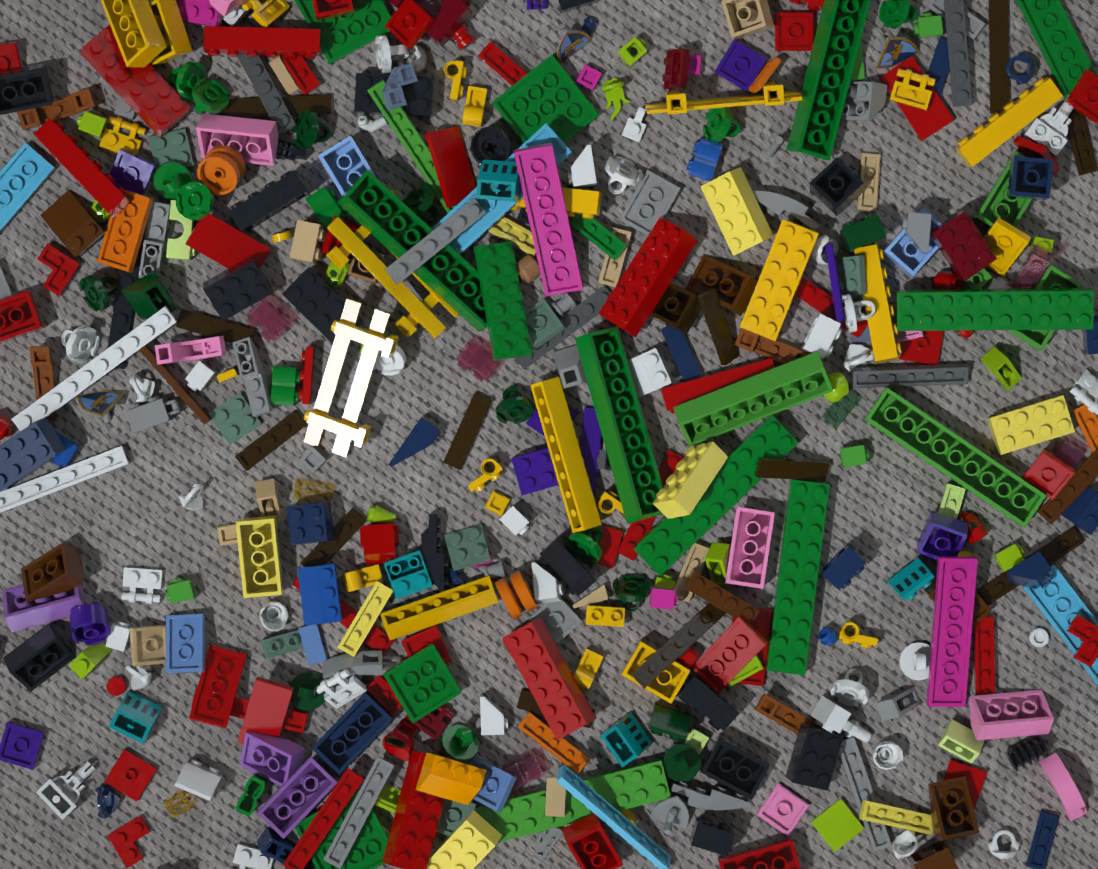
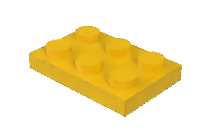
[983,217,1031,276]

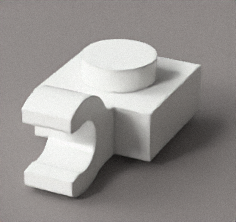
[621,107,646,142]

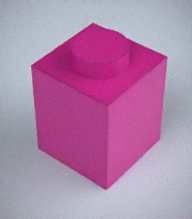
[650,587,678,610]

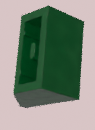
[839,213,886,251]
[121,271,177,319]
[648,703,692,742]

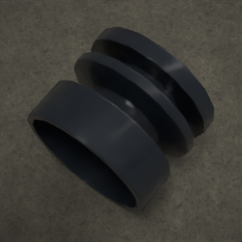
[470,126,512,166]

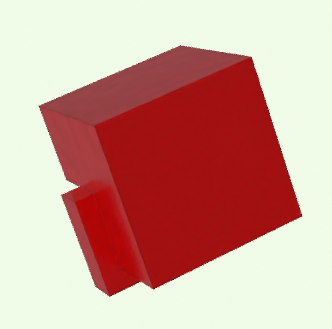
[360,524,399,565]

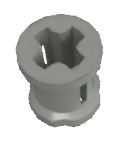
[551,292,577,317]
[482,561,505,579]

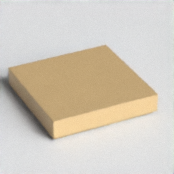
[129,625,166,667]

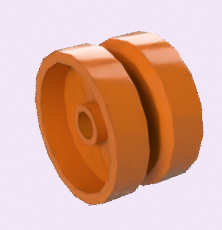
[197,145,246,195]
[495,570,538,620]

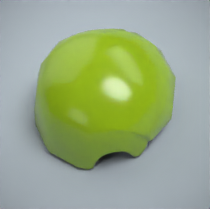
[823,372,849,403]

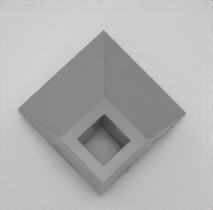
[840,82,887,120]
[553,345,587,389]

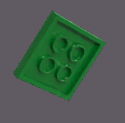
[383,643,462,723]

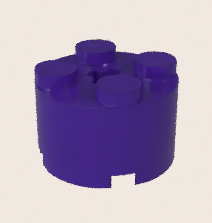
[69,601,111,646]

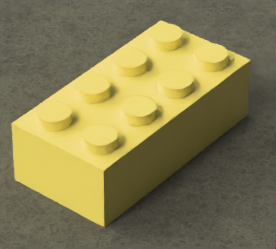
[700,167,774,256]
[987,395,1075,455]
[653,442,728,519]
[236,515,284,598]
[427,810,502,869]

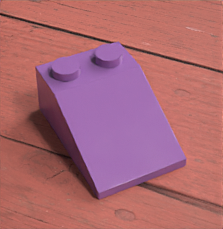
[240,731,305,786]

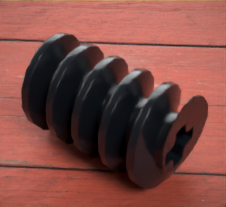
[1005,735,1048,772]

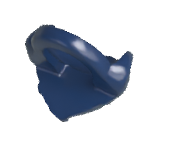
[1005,53,1035,85]
[95,786,120,819]

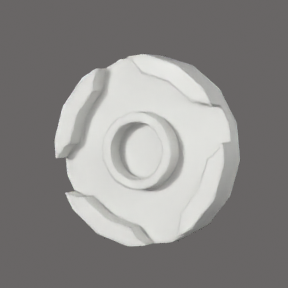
[375,35,409,74]
[605,156,643,194]
[841,294,875,333]
[61,325,100,364]
[373,343,406,376]
[899,642,931,681]
[830,669,870,707]

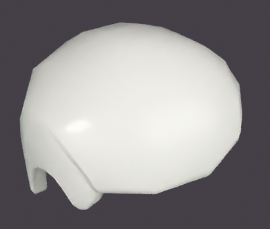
[259,601,289,631]
[872,741,903,770]

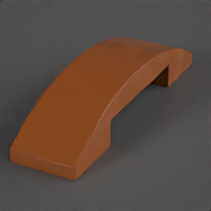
[17,88,95,130]
[735,328,810,364]
[29,346,57,421]
[754,693,821,735]

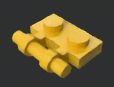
[242,0,290,28]
[889,68,936,110]
[99,116,146,155]

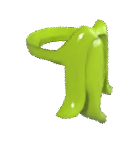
[601,78,631,122]

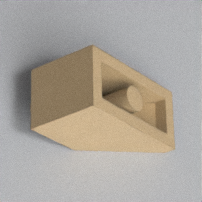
[255,479,283,522]

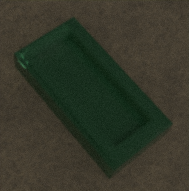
[821,390,861,429]

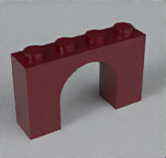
[388,0,473,47]

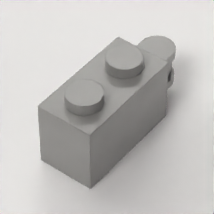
[125,396,182,433]

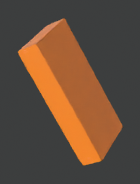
[749,57,781,94]

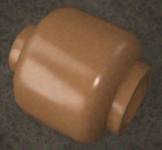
[516,255,541,283]

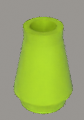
[366,505,396,524]

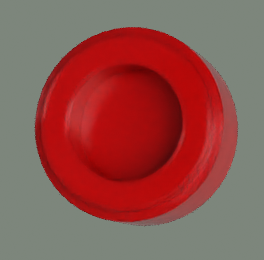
[106,676,126,696]

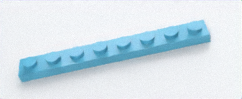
[556,764,671,869]

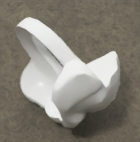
[398,44,427,73]
[811,235,839,265]
[844,344,874,371]
[129,375,155,403]
[179,484,204,510]
[125,664,152,691]
[892,830,919,859]
[988,830,1020,859]

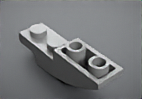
[753,191,820,231]
[138,201,170,278]
[232,337,273,417]
[323,651,401,680]
[670,782,749,810]

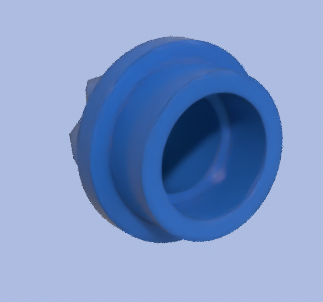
[818,626,838,646]

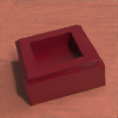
[392,719,419,744]

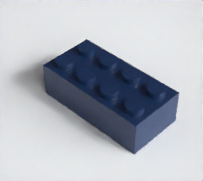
[0,417,66,492]
[312,691,394,775]

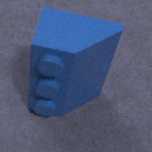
[297,563,343,625]

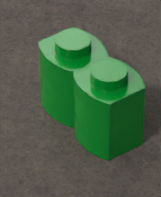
[306,186,348,231]
[270,366,301,406]
[236,774,267,817]

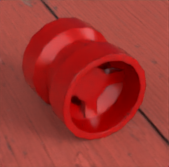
[451,24,476,51]

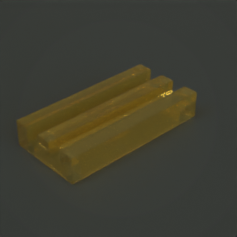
[293,480,334,503]
[163,790,196,818]

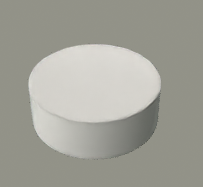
[1029,628,1049,647]

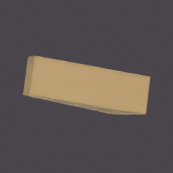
[269,57,298,95]
[573,584,608,608]

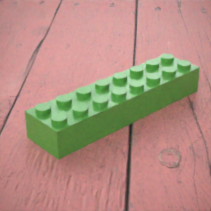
[673,351,834,446]

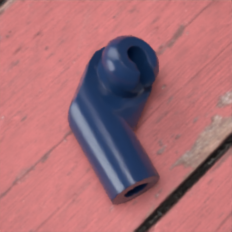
[581,17,596,37]
[449,567,466,587]

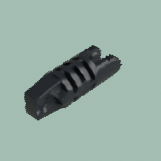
[276,139,308,161]

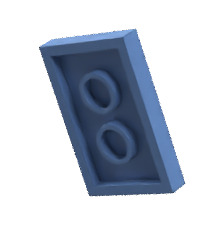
[166,614,205,674]
[467,756,517,813]

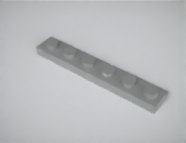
[384,198,486,285]
[839,736,892,852]
[323,756,394,869]

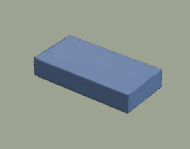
[298,624,327,665]

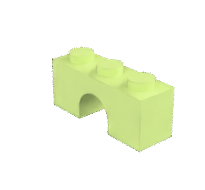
[166,200,196,260]

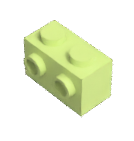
[938,719,984,764]

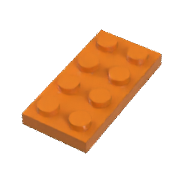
[97,190,154,273]

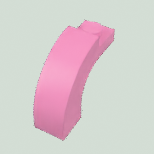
[155,336,226,365]
[1039,753,1087,822]

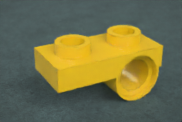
[444,60,467,101]
[462,86,487,127]
[467,459,503,492]
[598,491,624,514]
[342,564,384,592]
[585,605,625,627]
[838,621,878,649]
[573,648,604,691]

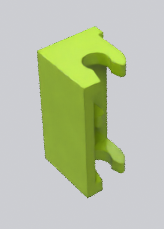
[374,784,401,813]

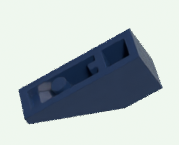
[388,417,441,467]
[257,827,315,869]

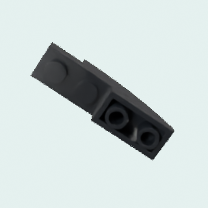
[421,514,448,591]

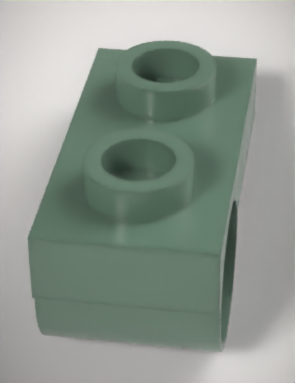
[261,630,303,659]

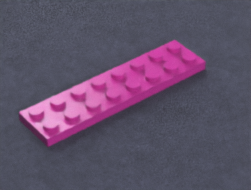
[514,143,583,296]
[926,556,978,707]

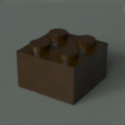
[650,283,701,335]

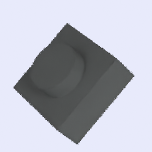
[597,450,612,470]

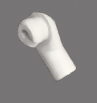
[358,116,387,132]

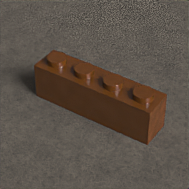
[682,570,760,625]

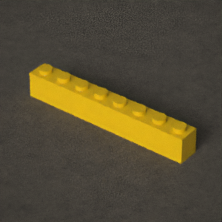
[530,377,602,533]

